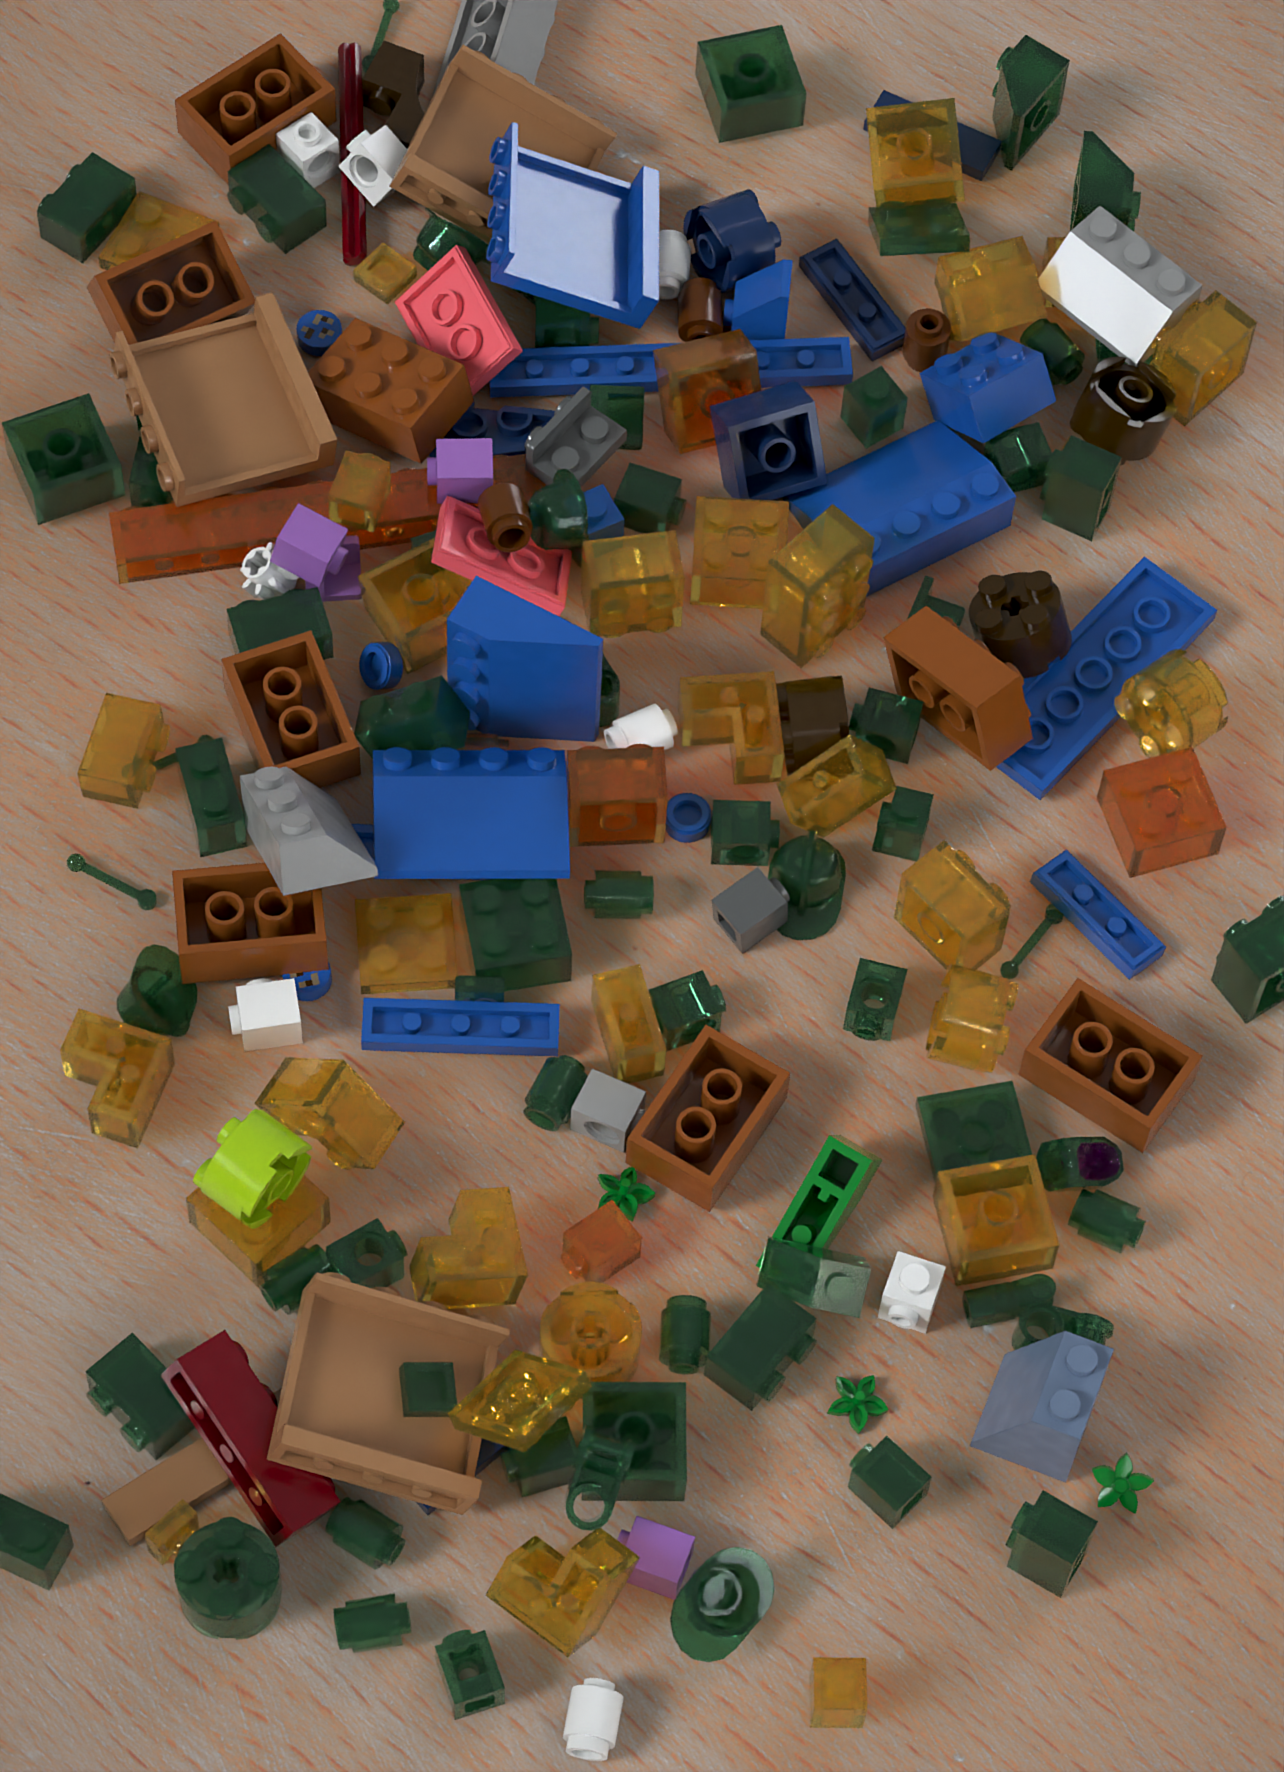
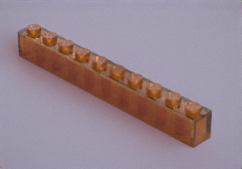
[109,454,578,584]

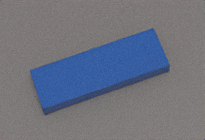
[1030,849,1166,980]

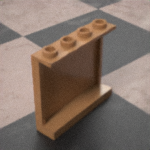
[389,44,617,243]
[109,292,338,507]
[267,1272,510,1515]

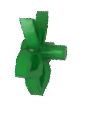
[597,1167,655,1222]
[827,1375,889,1434]
[1092,1452,1154,1514]

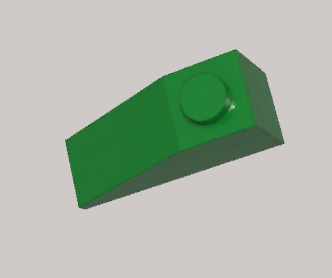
[756,1135,882,1291]

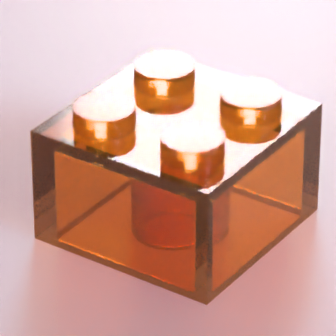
[653,329,761,454]
[567,744,668,847]
[1097,747,1227,878]

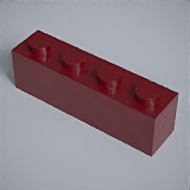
[161,1330,341,1547]

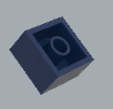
[710,381,827,509]

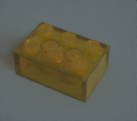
[760,504,875,668]

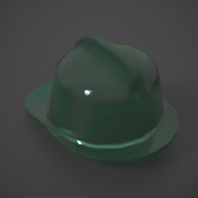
[413,207,491,271]
[528,468,593,571]
[768,830,846,940]
[116,944,198,1043]
[670,1546,775,1663]

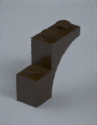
[362,41,425,149]

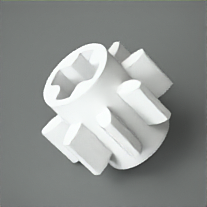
[240,542,299,604]

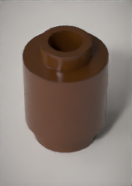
[677,278,723,342]
[902,308,951,373]
[478,483,533,552]

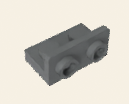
[524,387,627,499]

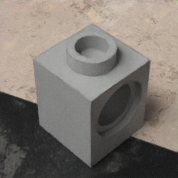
[570,1068,646,1153]

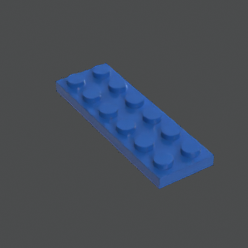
[996,556,1217,800]

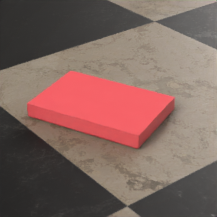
[395,245,523,396]
[431,496,572,616]

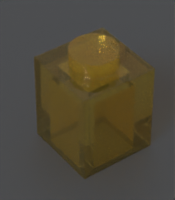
[328,450,391,532]
[809,1657,867,1728]

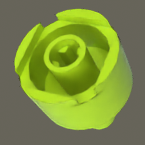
[193,1109,312,1229]

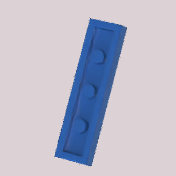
[361,998,560,1057]

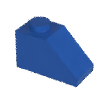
[723,259,793,341]

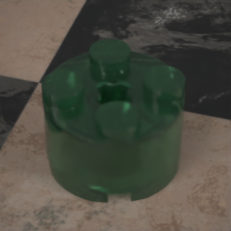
[174,1517,282,1640]

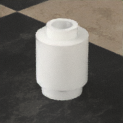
[659,230,691,299]
[604,703,678,765]
[563,1678,624,1761]

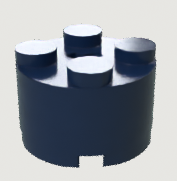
[683,189,782,293]

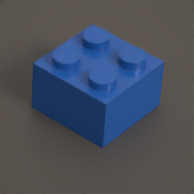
[919,332,1056,443]

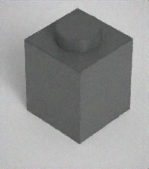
[711,867,790,954]

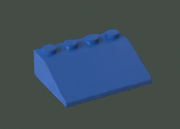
[783,420,1016,603]
[447,576,603,742]
[372,747,570,879]

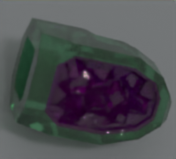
[1035,1137,1124,1192]

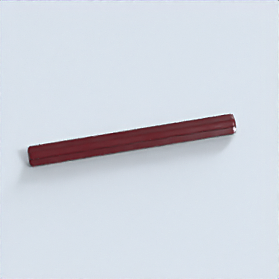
[338,42,367,266]

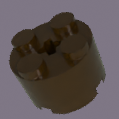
[1069,357,1177,466]
[969,570,1072,679]
[776,676,853,776]

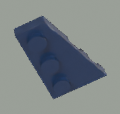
[428,402,555,467]

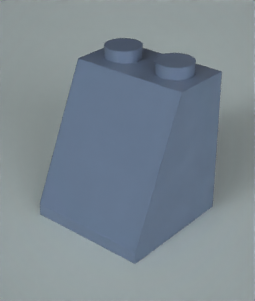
[970,1331,1114,1483]

